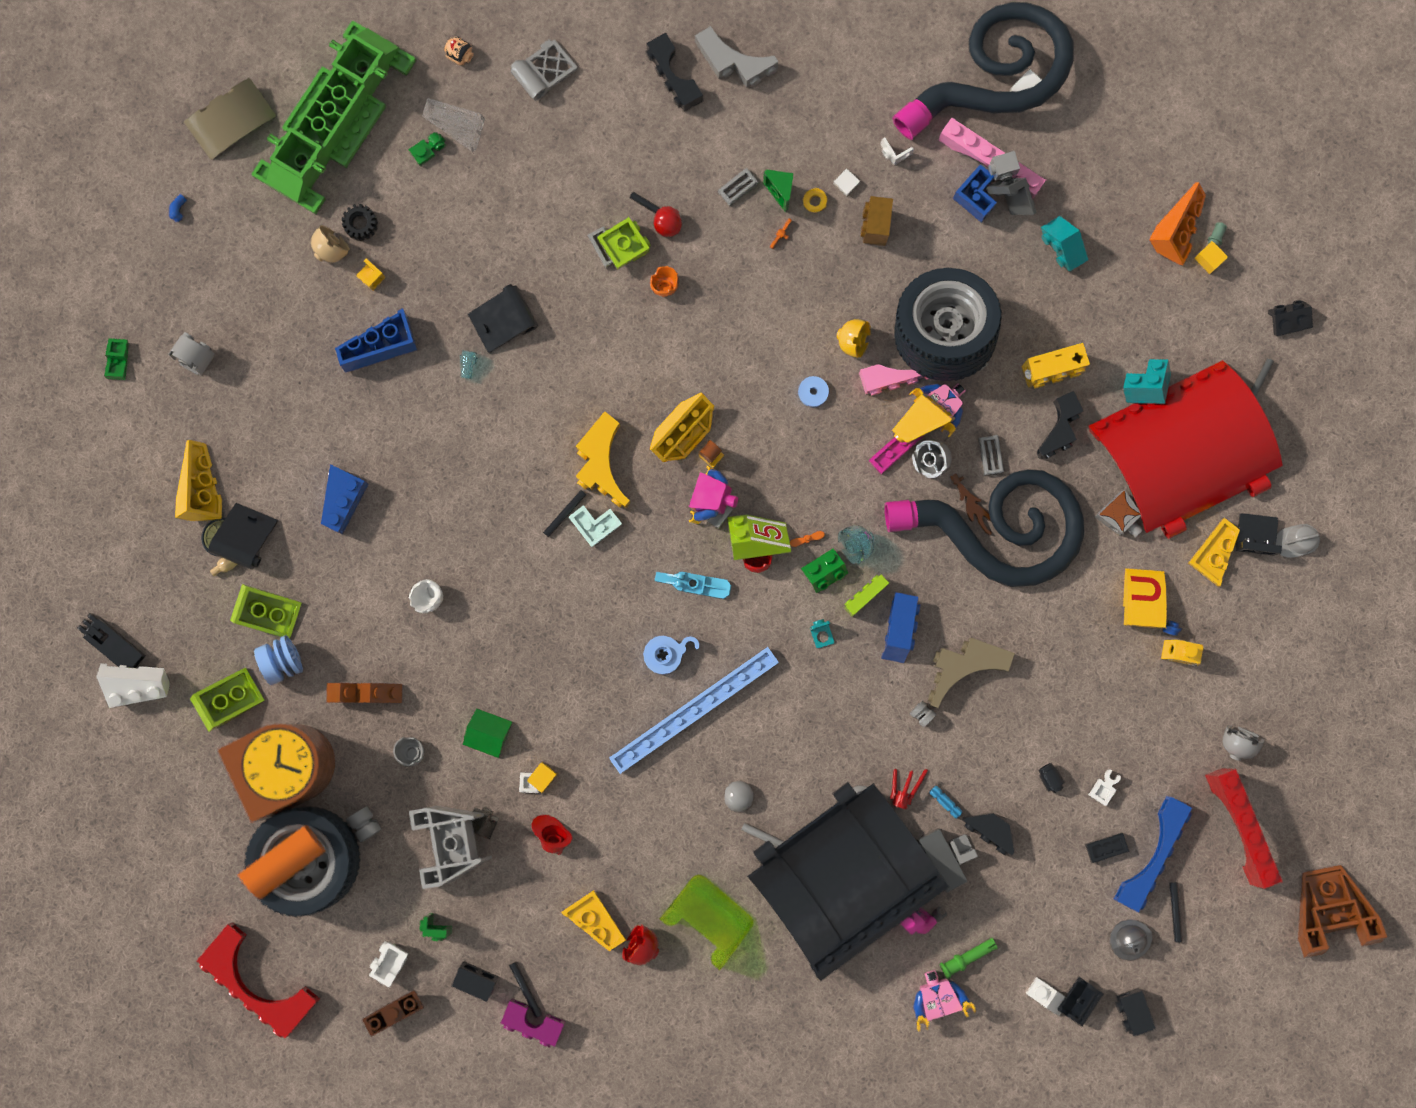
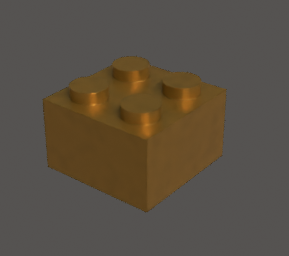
[860,196,893,246]

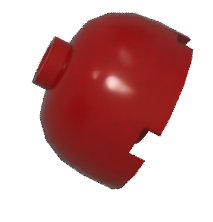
[622,924,659,966]

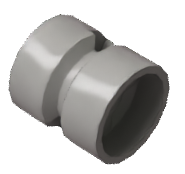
[346,806,382,843]

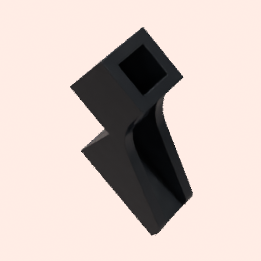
[1037,391,1084,459]

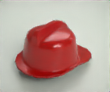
[531,815,572,855]

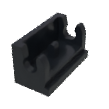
[451,961,499,1002]
[1057,977,1104,1027]

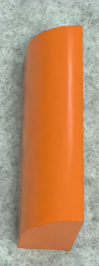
[238,825,326,899]

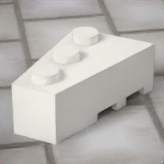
[96,664,170,708]

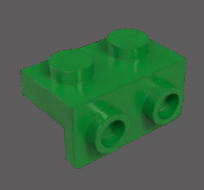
[801,548,848,593]
[419,913,452,941]

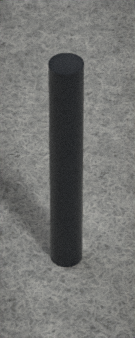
[629,192,660,214]
[543,490,586,537]
[1169,882,1182,942]
[509,962,543,1018]

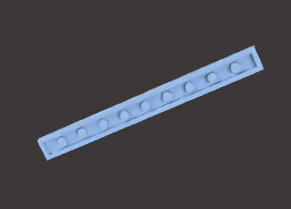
[609,647,779,774]

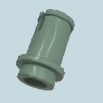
[1207,222,1227,247]

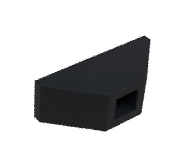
[962,813,1015,856]

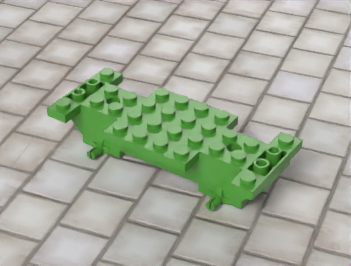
[251,20,416,215]

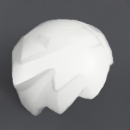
[409,579,443,613]

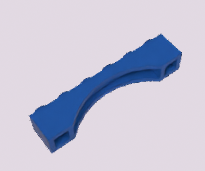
[1113,796,1192,913]

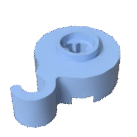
[643,636,699,675]

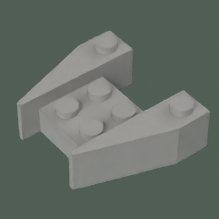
[409,805,492,889]

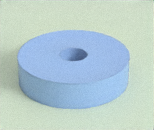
[798,376,829,407]

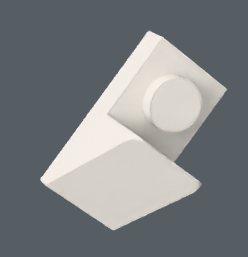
[1026,977,1065,1016]

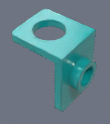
[810,619,834,648]

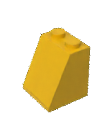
[892,394,955,443]

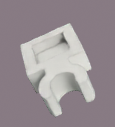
[1088,769,1121,806]

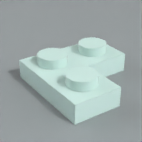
[569,505,622,547]

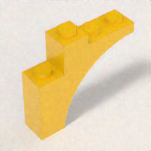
[576,412,631,508]

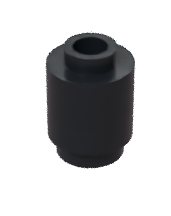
[1038,763,1065,793]

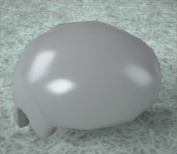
[393,737,425,767]
[724,781,753,812]

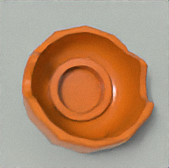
[650,266,679,297]

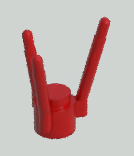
[890,769,928,809]

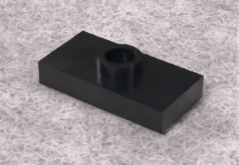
[1085,832,1129,863]

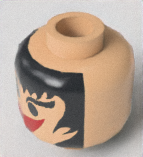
[444,37,473,65]

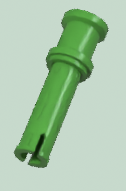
[939,937,998,979]

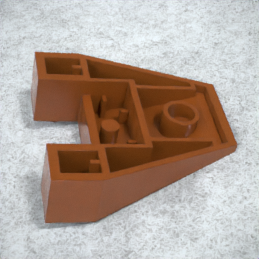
[1298,865,1387,958]

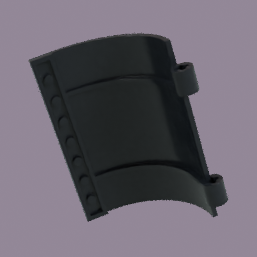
[748,782,949,982]

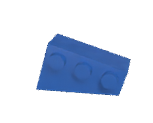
[321,464,368,535]
[881,592,920,663]

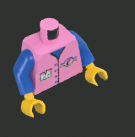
[909,383,965,437]
[913,970,976,1031]

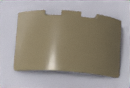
[184,78,276,159]

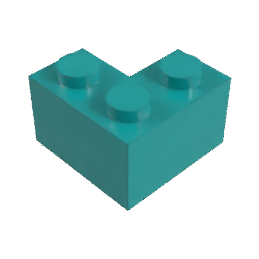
[1041,216,1088,272]
[1123,359,1171,404]

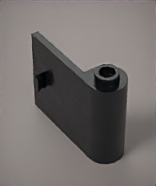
[468,284,538,353]
[208,503,278,570]

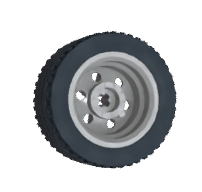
[894,268,1002,381]
[244,806,361,917]

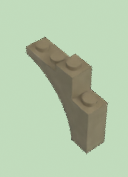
[927,638,1015,708]

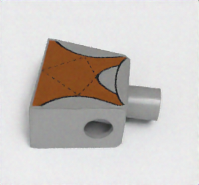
[1094,490,1143,537]

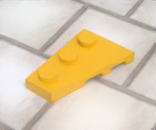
[1188,518,1240,587]
[561,890,626,951]

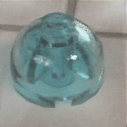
[838,525,874,565]

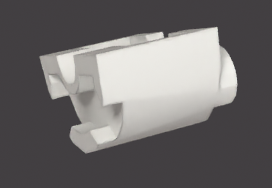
[369,941,409,987]

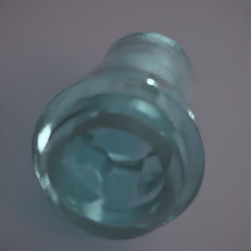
[459,351,478,379]

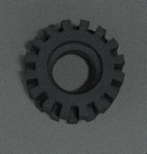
[342,204,378,241]

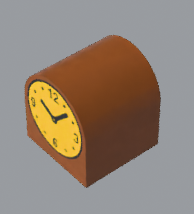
[217,724,335,823]

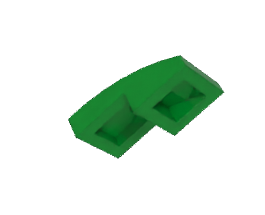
[104,338,129,380]

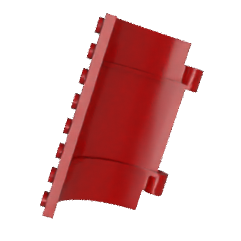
[1088,360,1283,539]

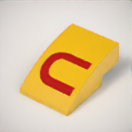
[1123,568,1167,628]

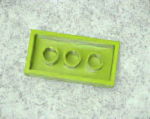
[844,574,889,617]

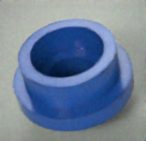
[1163,620,1182,636]

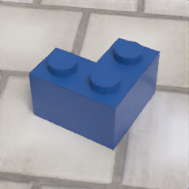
[953,164,997,222]

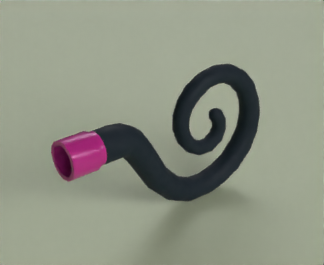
[892,2,1074,140]
[884,469,1084,587]

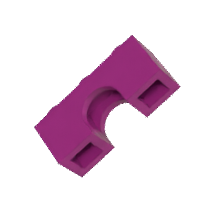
[500,998,565,1047]

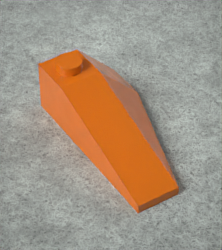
[1150,182,1206,265]

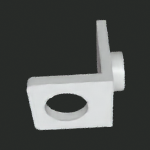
[881,138,914,165]

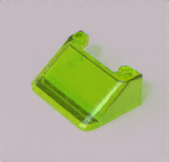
[659,874,753,971]

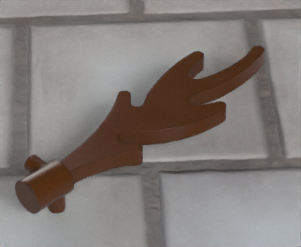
[950,473,992,535]

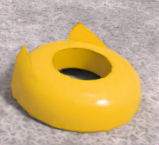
[803,188,827,213]

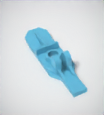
[655,572,731,599]

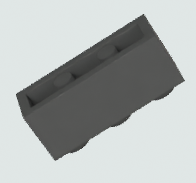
[917,828,968,893]

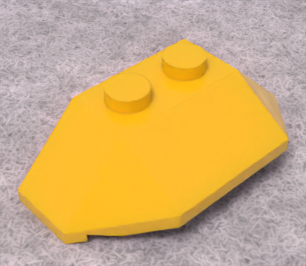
[650,393,714,462]

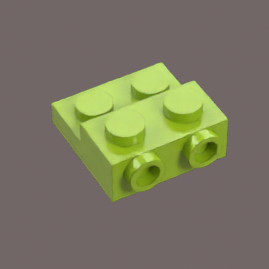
[597,217,651,269]

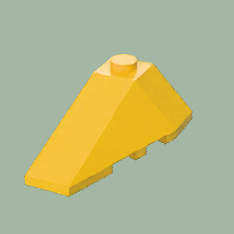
[175,440,222,521]

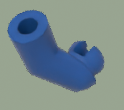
[169,194,187,222]

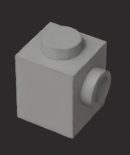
[988,151,1020,181]

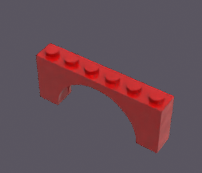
[1205,768,1283,889]
[197,922,320,1038]

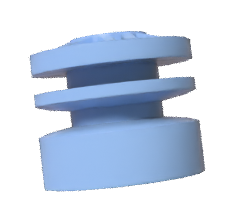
[254,635,303,685]

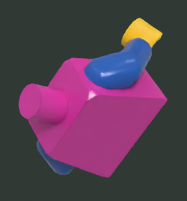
[689,466,738,524]

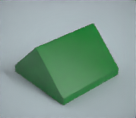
[763,169,794,212]
[463,708,513,758]

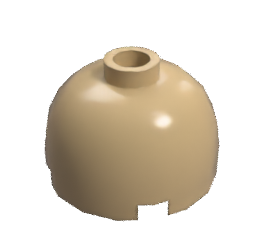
[311,225,350,263]

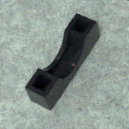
[645,32,703,112]

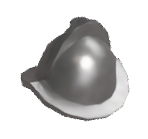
[1109,919,1152,960]

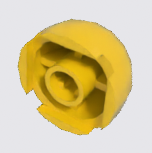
[837,319,871,358]

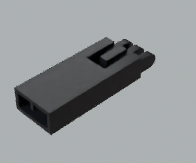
[77,613,146,668]

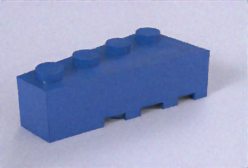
[335,308,418,373]

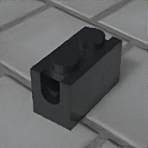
[1115,988,1156,1037]

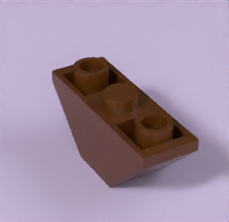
[362,990,424,1037]

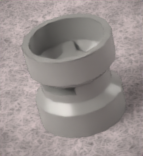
[909,700,936,727]

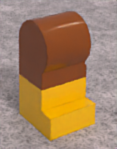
[699,440,724,468]

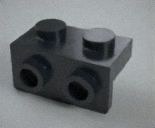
[1268,300,1313,337]

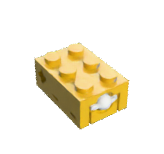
[1021,343,1090,389]

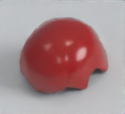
[654,206,682,237]
[743,555,772,573]

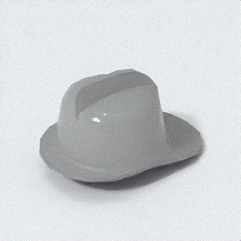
[1276,524,1320,558]

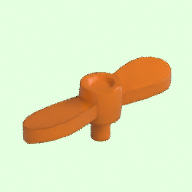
[770,218,792,249]
[790,531,825,547]

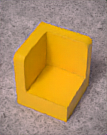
[1194,241,1228,274]
[357,258,386,291]
[527,762,558,793]

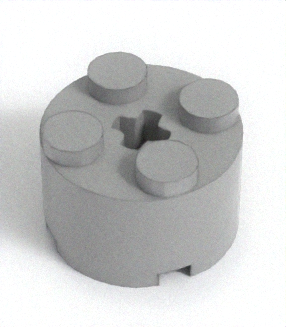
[168,332,215,376]

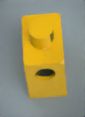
[1161,640,1204,666]

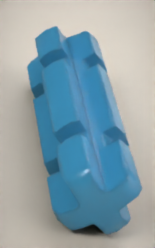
[929,786,962,818]

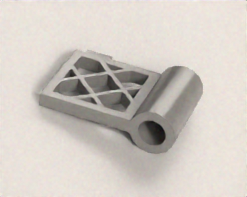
[510,39,578,101]

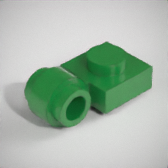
[408,132,446,166]

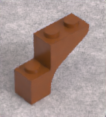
[326,683,402,703]

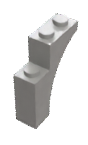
[695,26,778,87]

